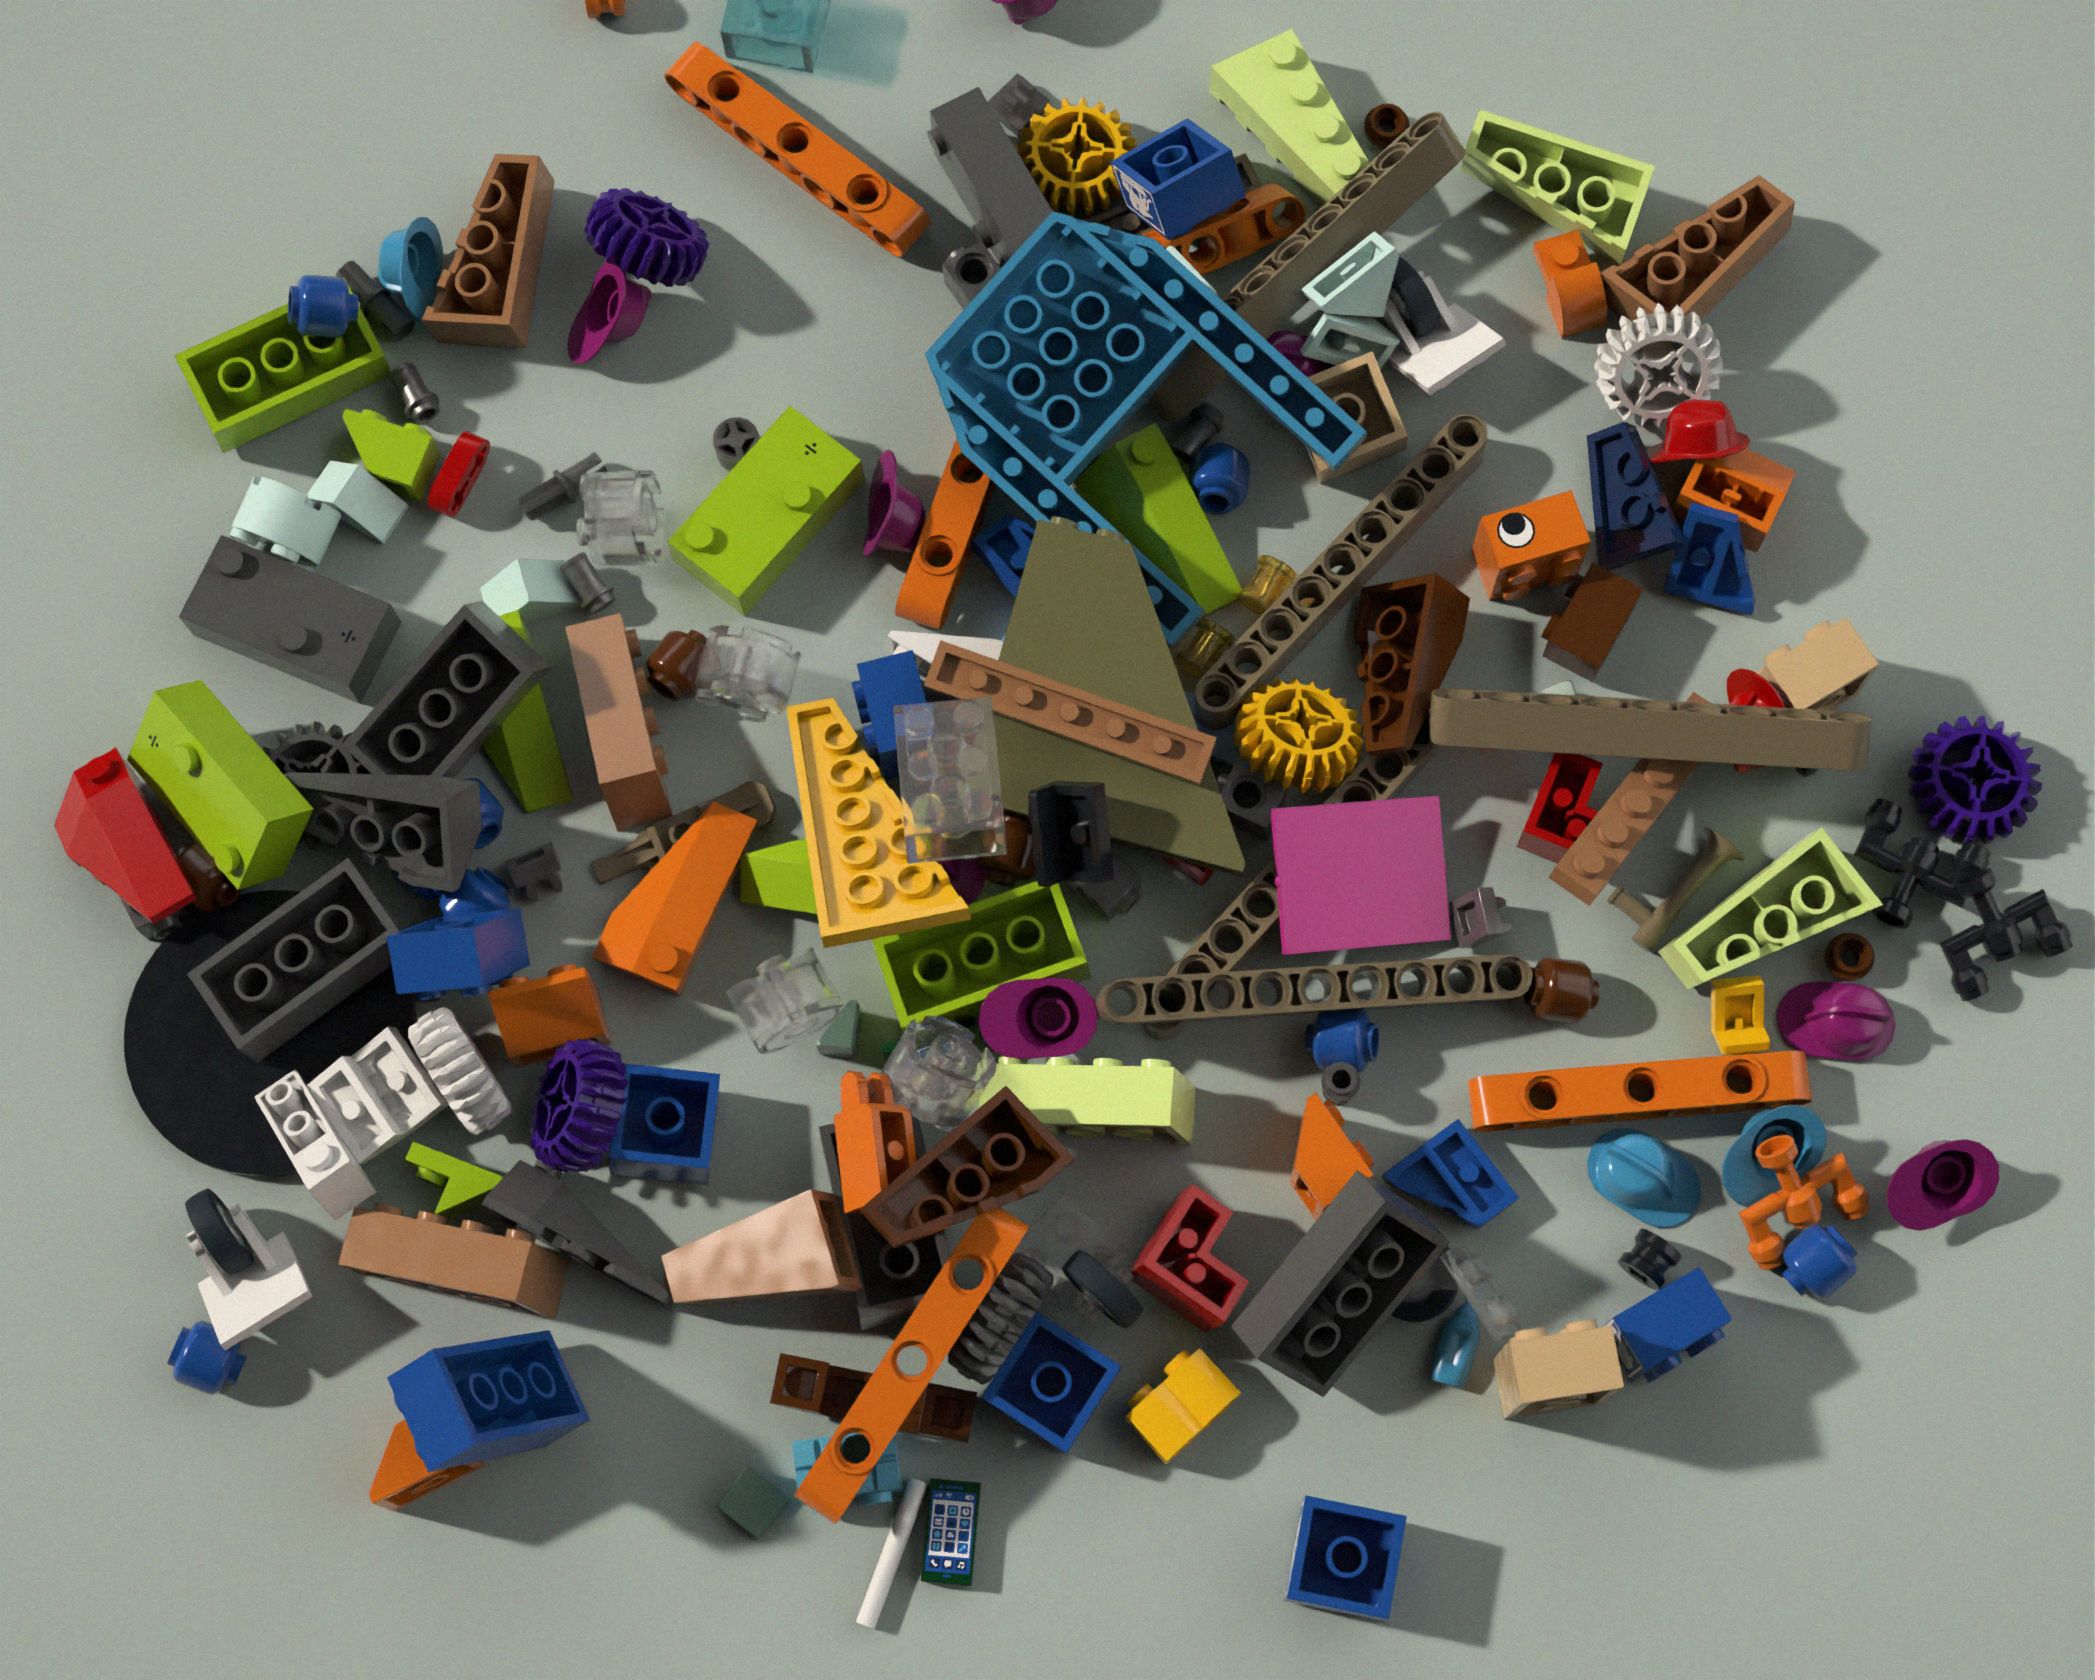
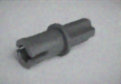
[336,261,415,342]
[518,452,610,521]

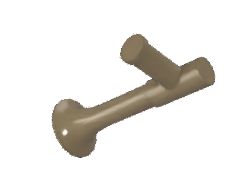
[1607,827,1745,952]

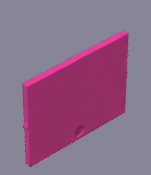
[1270,796,1451,955]

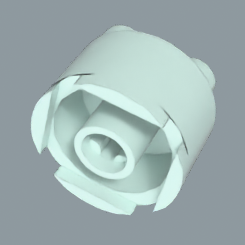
[229,476,342,572]

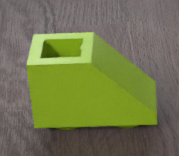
[342,409,441,502]

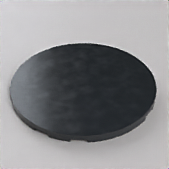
[124,890,417,1178]

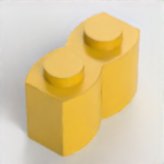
[1125,1348,1241,1465]

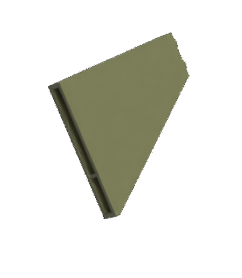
[960,517,1246,878]

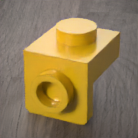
[1711,975,1770,1055]

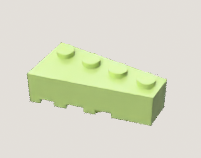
[1209,29,1369,207]
[1461,109,1655,266]
[1658,827,1883,990]
[979,1056,1196,1145]

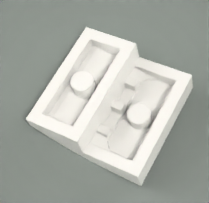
[306,1027,449,1164]

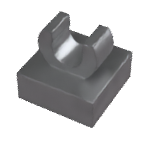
[988,73,1050,139]
[507,842,562,903]
[1449,887,1512,949]

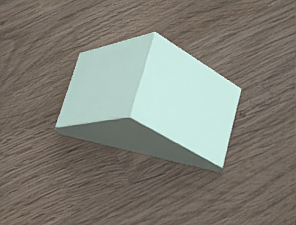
[1301,231,1399,317]
[1300,313,1400,370]
[307,460,409,545]
[480,558,582,624]

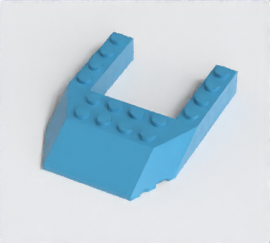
[925,211,1367,647]

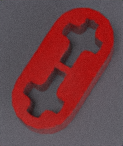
[427,431,490,518]

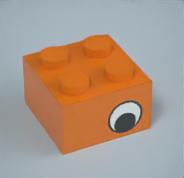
[1471,490,1591,601]

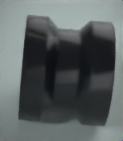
[1618,1228,1682,1291]

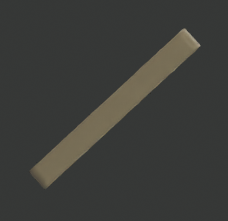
[1148,112,1465,421]
[1194,414,1488,730]
[1428,688,1872,771]
[1143,711,1438,1041]
[1095,954,1533,1026]

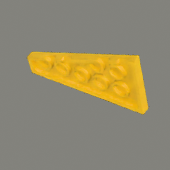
[786,698,971,948]

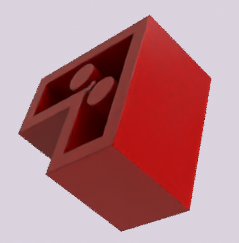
[1516,753,1603,863]
[1125,1184,1250,1333]

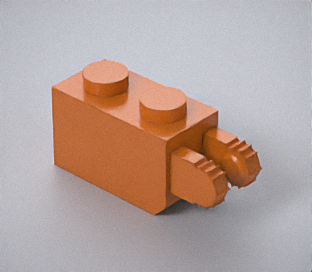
[834,1070,917,1214]

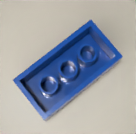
[387,1330,590,1472]

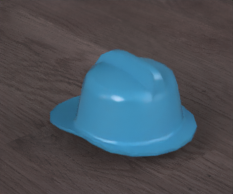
[378,217,443,322]
[1722,1105,1826,1207]
[1587,1128,1701,1227]

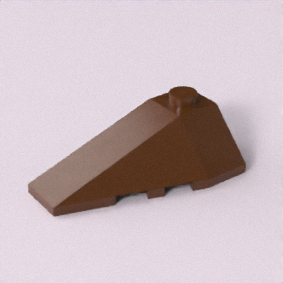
[1354,573,1470,756]

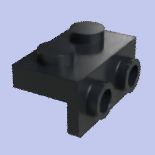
[1028,781,1114,887]

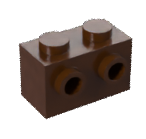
[1541,562,1643,683]

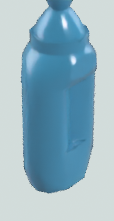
[1431,1293,1480,1389]

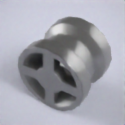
[713,417,760,472]

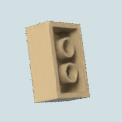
[1493,1319,1624,1419]

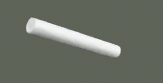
[856,1477,928,1630]

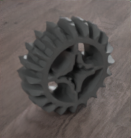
[263,721,372,850]
[948,1252,1053,1385]

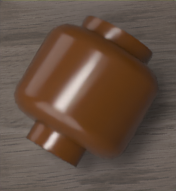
[646,630,717,701]
[975,813,1036,887]
[176,843,241,912]
[1523,957,1600,1023]

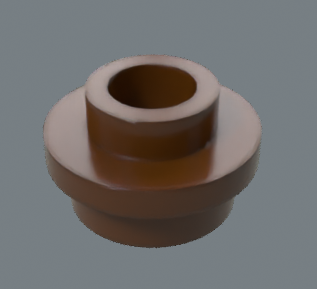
[1364,103,1410,149]
[1824,933,1875,982]

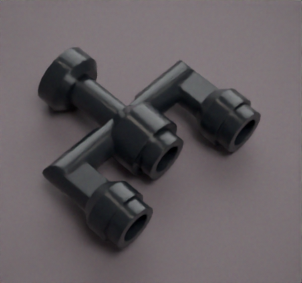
[1854,798,1991,929]
[1939,868,2073,1001]

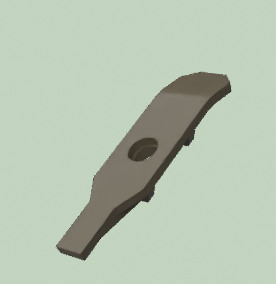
[591,780,776,885]

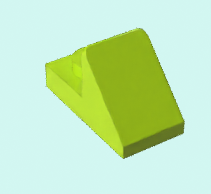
[405,1142,503,1220]

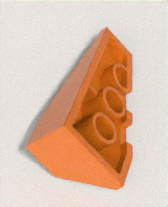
[592,801,758,996]

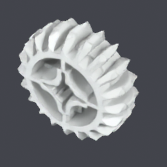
[1594,303,1724,429]
[408,1007,511,1135]

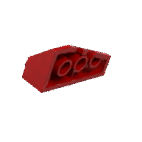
[54,748,197,924]

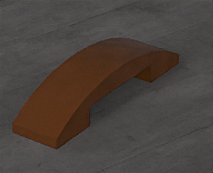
[770,1353,978,1443]

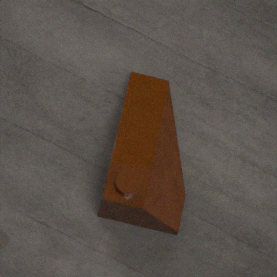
[860,1086,1075,1248]

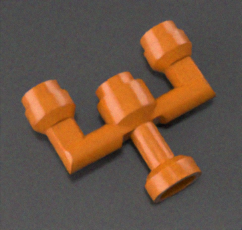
[1738,1135,1870,1270]

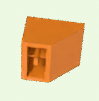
[1672,449,1796,553]
[488,964,611,1068]
[1290,1092,1374,1221]

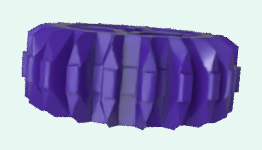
[584,188,710,287]
[1908,715,2042,844]
[529,1039,628,1173]

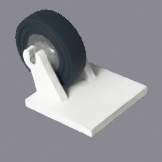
[1383,257,1506,395]
[185,1188,313,1351]

